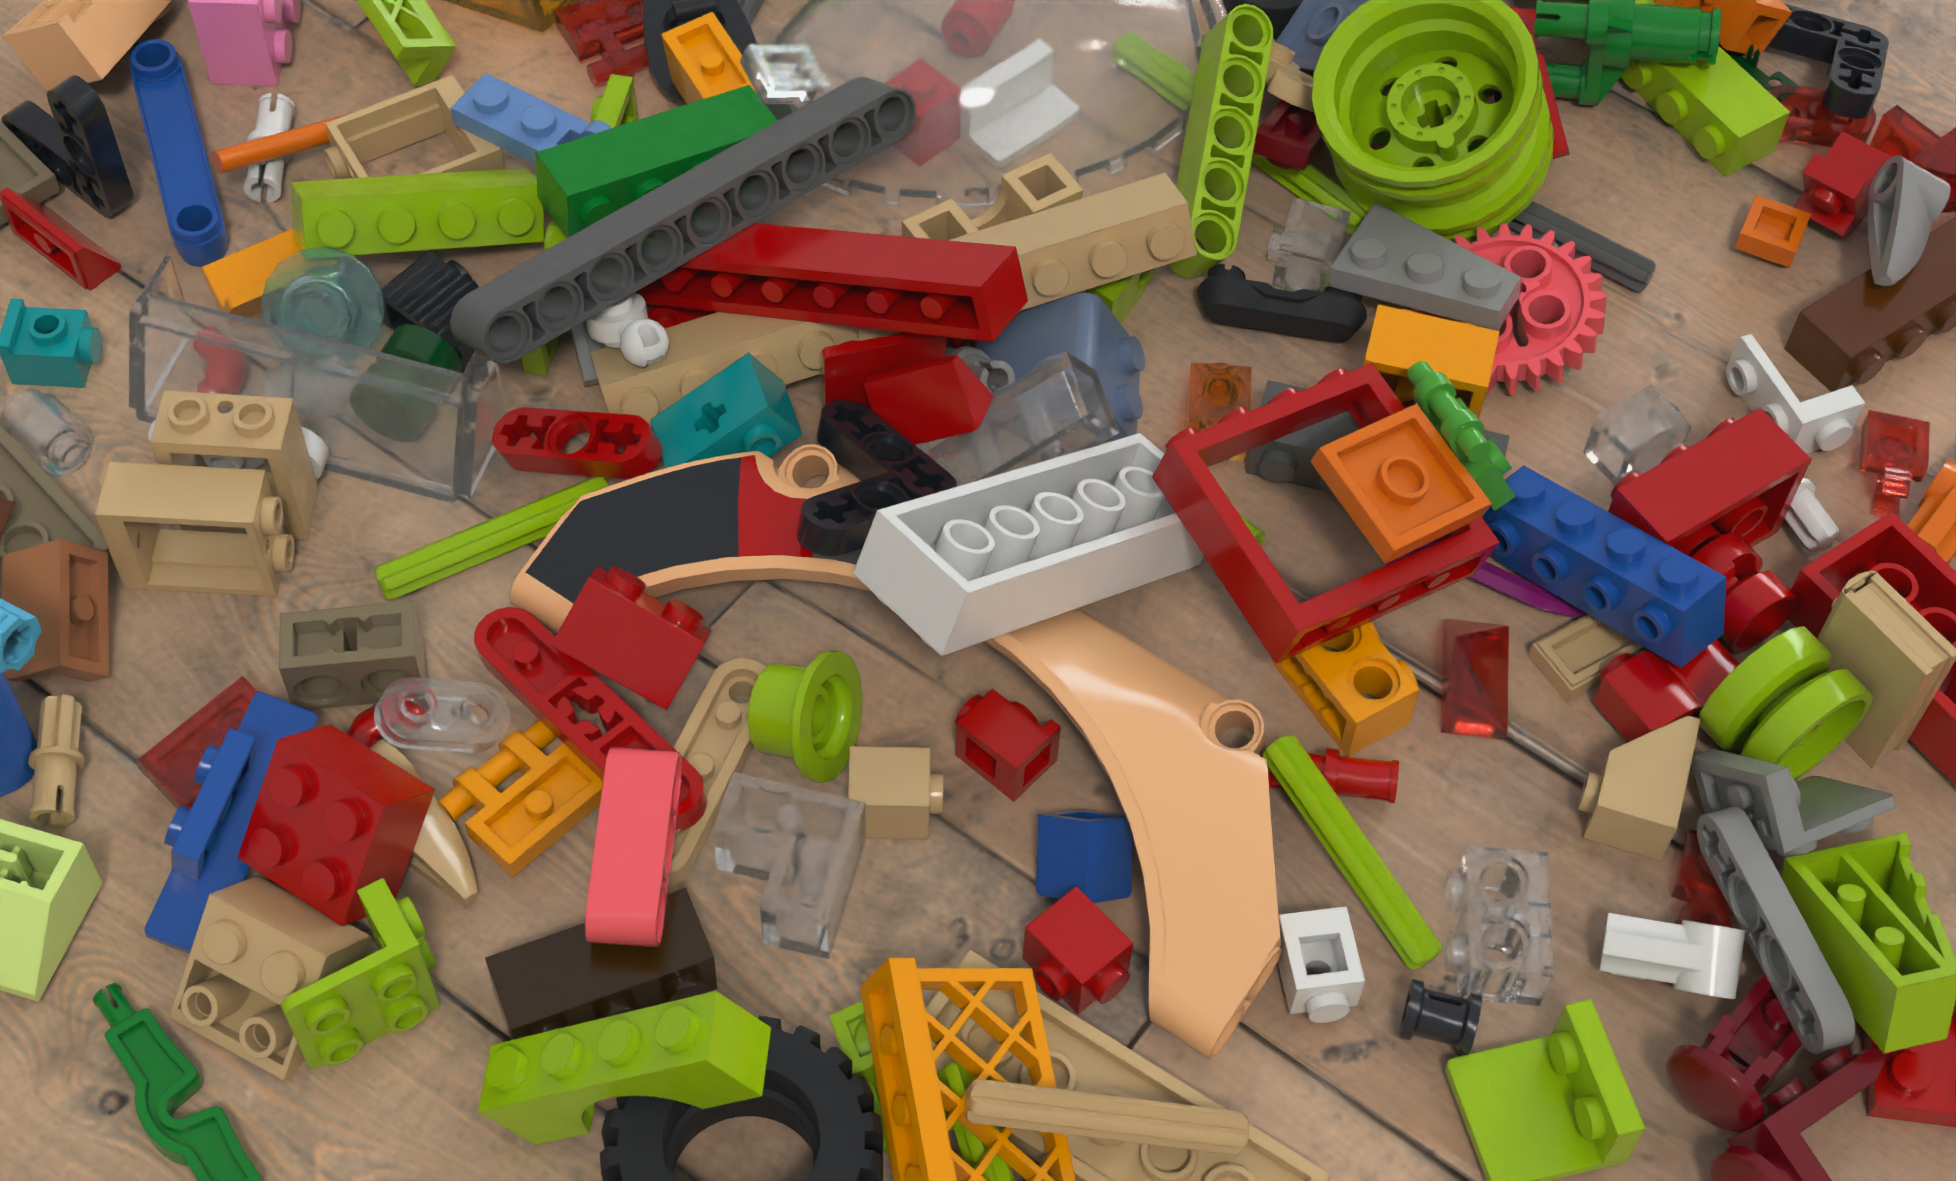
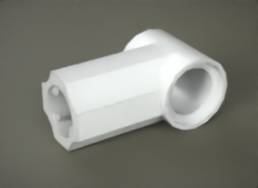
[1599,913,1746,999]

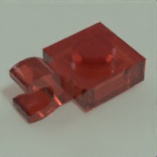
[1860,410,1930,516]

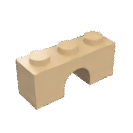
[902,152,1083,240]

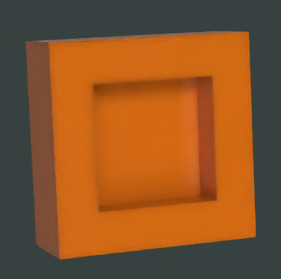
[1734,194,1811,268]

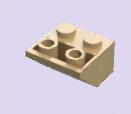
[169,876,371,1081]

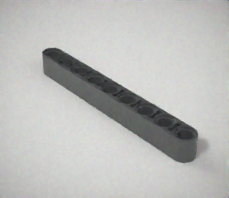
[450,76,916,364]

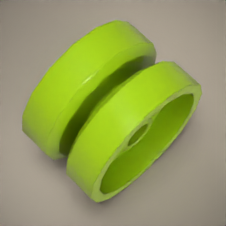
[1699,626,1874,781]

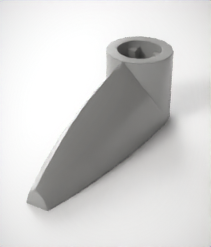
[1868,155,1951,286]

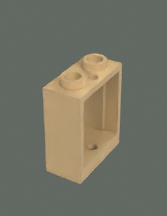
[323,75,505,179]
[150,390,319,540]
[95,461,294,597]

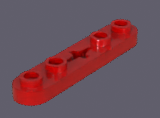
[474,607,707,832]

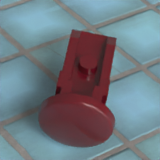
[1666,973,1802,1132]
[1709,1044,1887,1181]

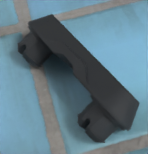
[1197,263,1367,342]

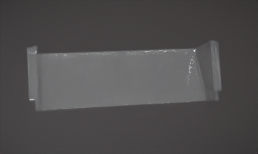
[129,255,507,503]

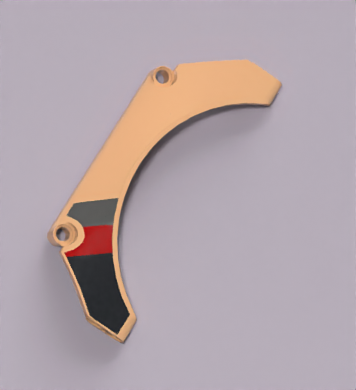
[509,444,1282,1060]

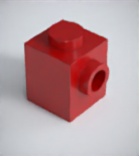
[1022,886,1133,1015]

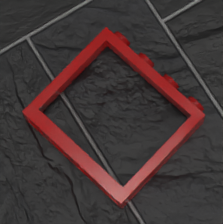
[1152,363,1500,664]

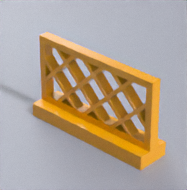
[860,958,1076,1181]

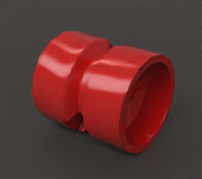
[1691,532,1798,653]

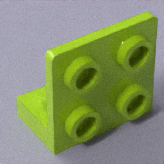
[1445,999,1645,1181]

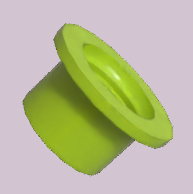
[748,650,863,784]

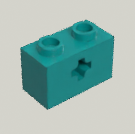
[651,352,803,468]

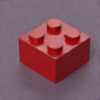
[237,724,435,927]

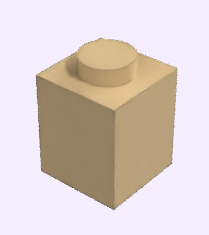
[848,746,943,839]

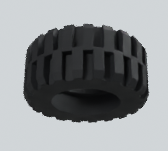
[599,1016,883,1181]

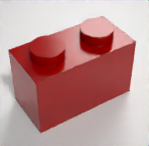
[551,566,711,710]

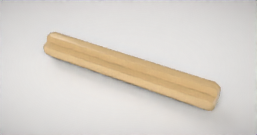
[965,1079,1249,1155]

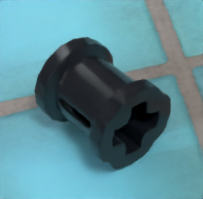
[1399,979,1482,1056]

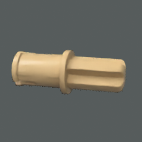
[28,694,85,828]

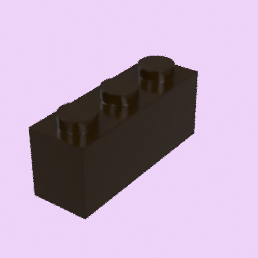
[485,888,718,1040]

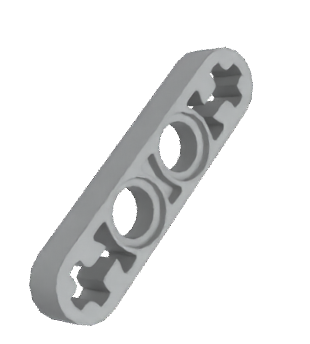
[1697,806,1855,1054]

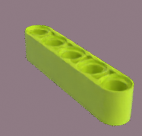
[1168,4,1273,279]

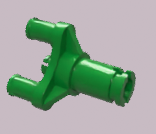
[1534,0,1721,106]

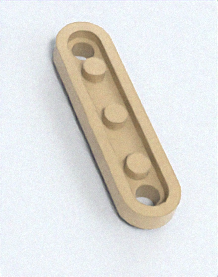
[668,658,766,888]

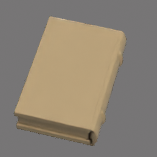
[1817,571,1956,768]

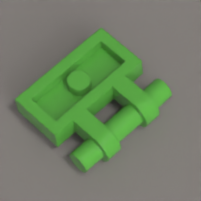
[1407,361,1516,511]

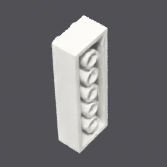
[853,433,1204,656]

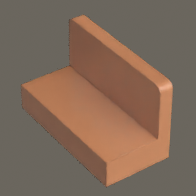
[2,539,109,682]

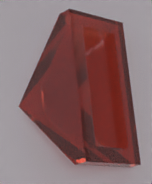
[1441,618,1509,740]

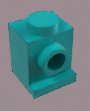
[0,299,102,388]

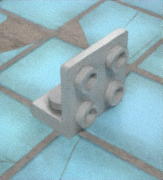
[1691,749,1896,857]

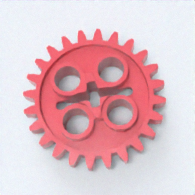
[1411,223,1607,395]

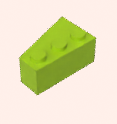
[1781,832,1956,1053]

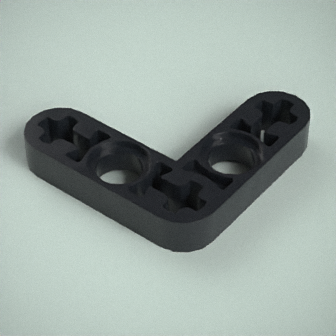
[1767,4,1889,119]
[1,75,134,218]
[796,400,957,556]

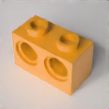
[1272,621,1420,757]

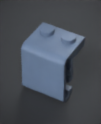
[967,292,1145,442]

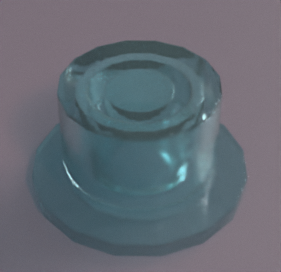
[261,247,385,368]

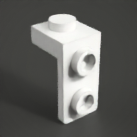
[1725,334,1865,454]

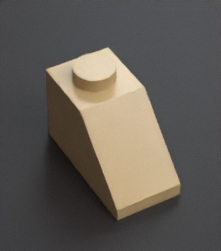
[1578,716,1701,861]

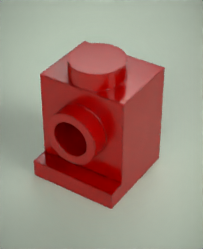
[955,688,1061,802]

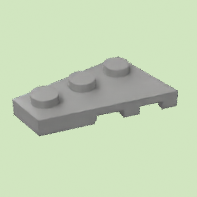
[1329,202,1521,331]

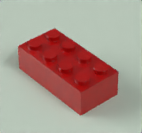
[1788,511,1956,785]

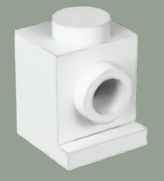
[1278,906,1365,1023]

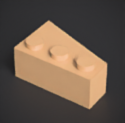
[3,0,174,91]

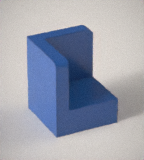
[1036,809,1133,903]

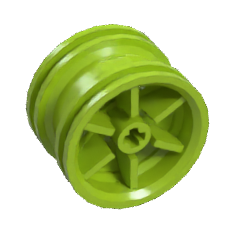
[1312,0,1554,242]

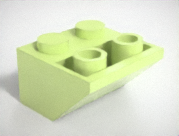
[0,819,103,1002]

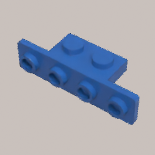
[145,692,318,954]

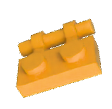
[437,720,603,878]

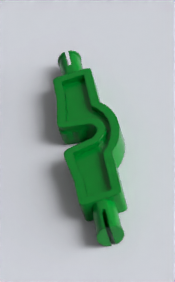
[93,983,262,1181]

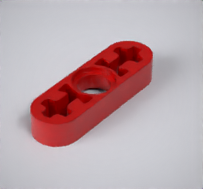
[492,407,662,479]

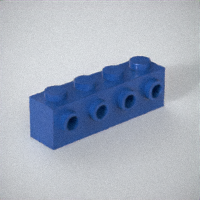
[1482,465,1726,668]

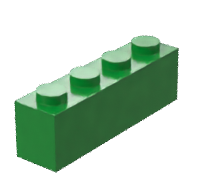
[535,85,778,238]

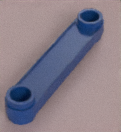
[130,39,228,267]

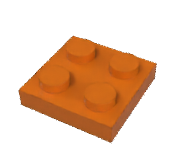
[1310,403,1492,564]

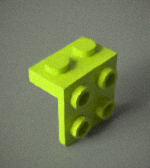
[280,878,440,1069]

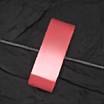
[585,747,682,948]

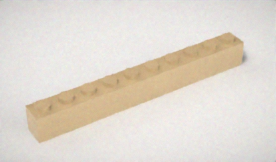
[590,172,1197,427]

